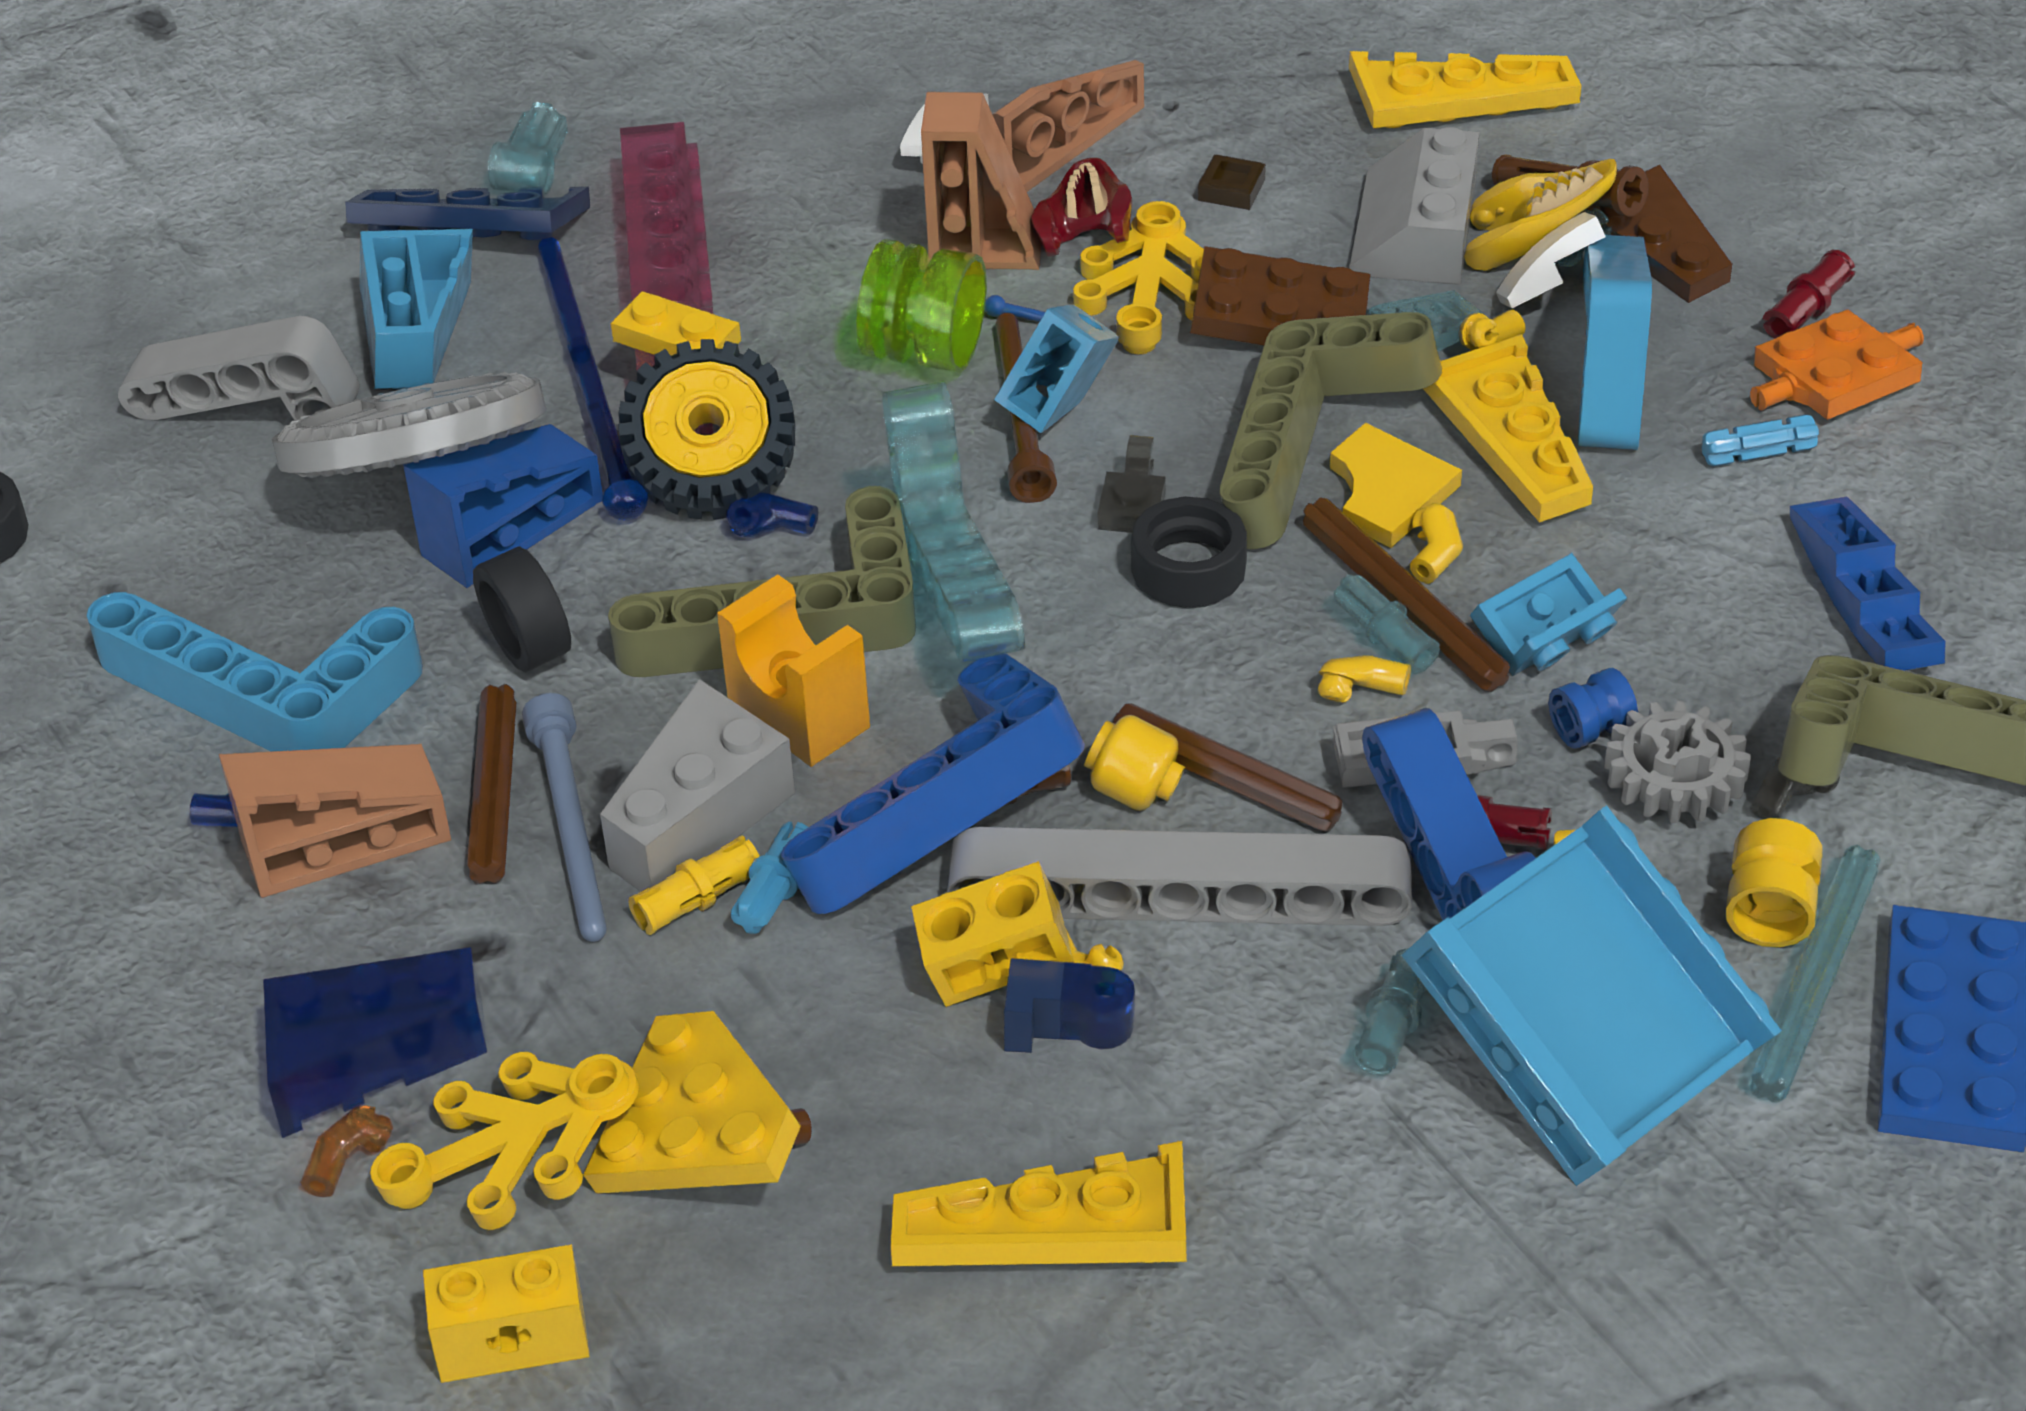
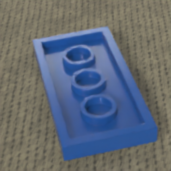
[1878,905,2026,1153]

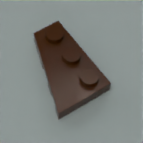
[1578,165,1732,303]

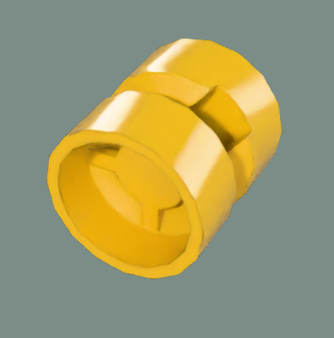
[1726,818,1823,948]

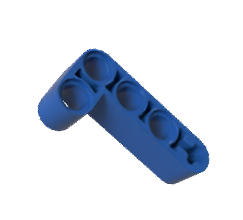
[1362,708,1536,920]

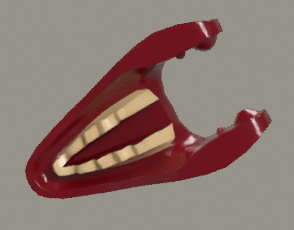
[1031,158,1132,257]

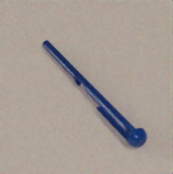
[538,237,648,521]

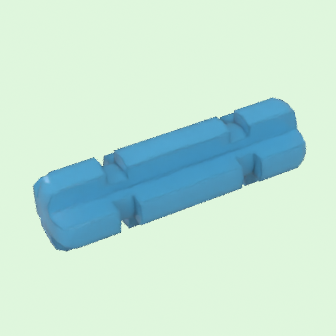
[1701,414,1819,466]

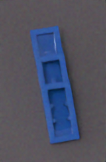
[1790,496,1946,671]

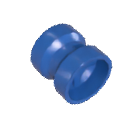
[1548,667,1638,749]

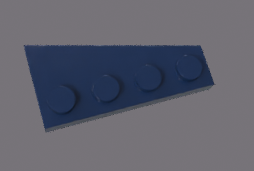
[345,186,590,240]

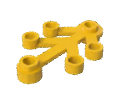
[1073,201,1204,354]
[370,1052,639,1230]

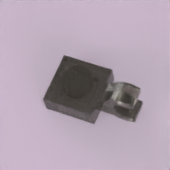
[1097,435,1166,533]

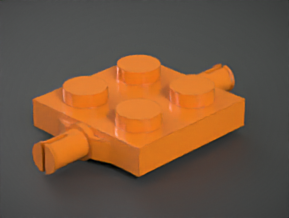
[1750,309,1924,420]

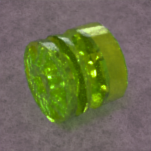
[856,238,987,373]

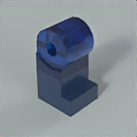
[1004,958,1135,1053]

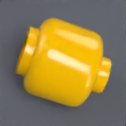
[1084,715,1185,811]

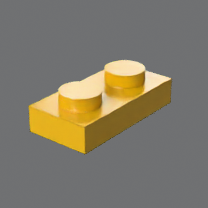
[611,291,741,356]

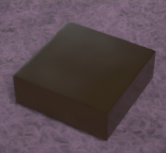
[1198,155,1266,210]

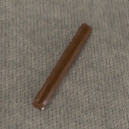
[1303,497,1510,692]

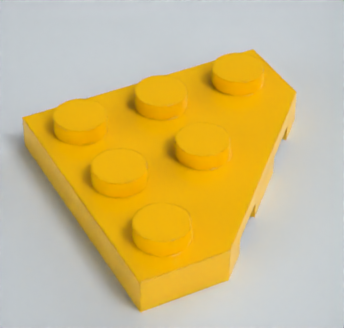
[583,1011,801,1194]

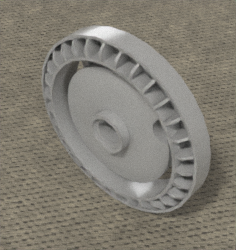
[271,372,546,478]

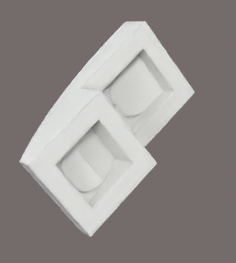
[1496,212,1605,308]

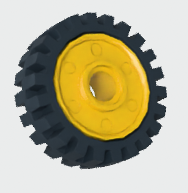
[618,339,795,520]

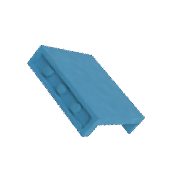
[1401,805,1782,1186]

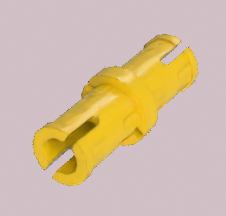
[628,835,759,935]

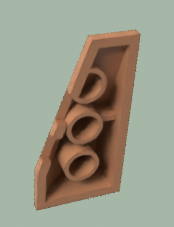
[992,60,1144,192]

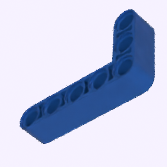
[781,652,1085,914]

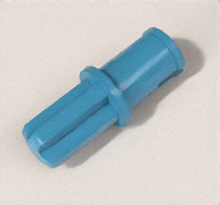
[731,822,808,934]

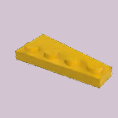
[891,1141,1187,1266]

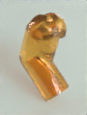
[300,1105,393,1197]

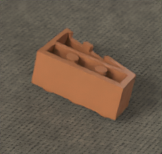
[218,744,451,898]

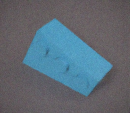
[359,229,473,390]

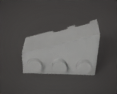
[600,679,795,891]

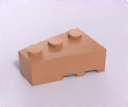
[921,92,1042,270]

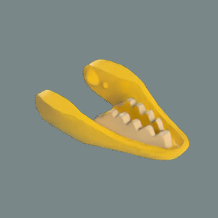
[1464,159,1617,271]

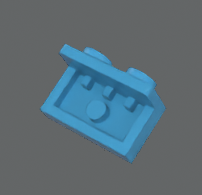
[1470,553,1628,676]

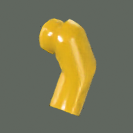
[1458,309,1526,351]
[1410,503,1463,584]
[1318,655,1411,703]

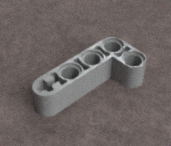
[118,316,359,421]

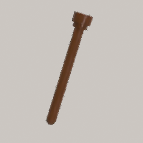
[996,313,1057,503]

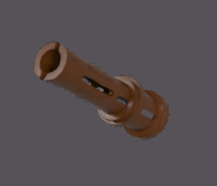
[1492,154,1649,217]

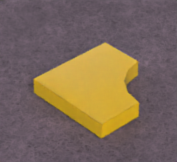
[1330,422,1462,548]

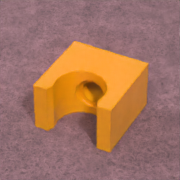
[717,574,870,767]

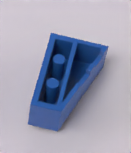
[403,424,604,588]

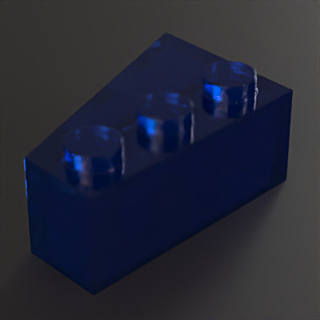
[263,947,487,1138]

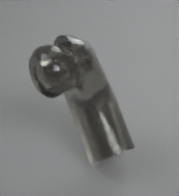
[1750,756,1840,819]

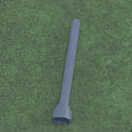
[522,693,607,942]

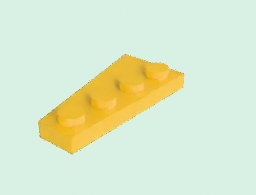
[1349,51,1582,128]
[1423,334,1593,523]

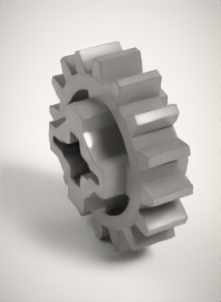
[1604,701,1751,823]

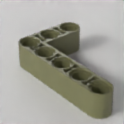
[1220,312,1442,549]
[608,486,916,677]
[1778,655,2026,786]

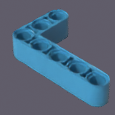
[1578,235,1652,450]
[86,592,423,752]

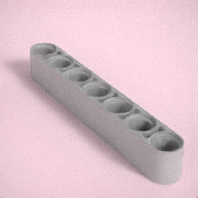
[947,827,1412,926]

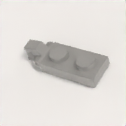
[1333,710,1518,788]

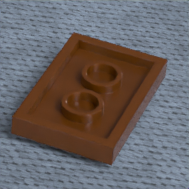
[1190,246,1371,346]

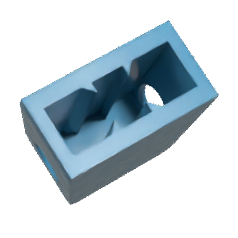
[994,304,1119,433]

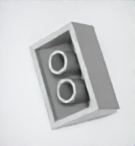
[1349,127,1479,285]

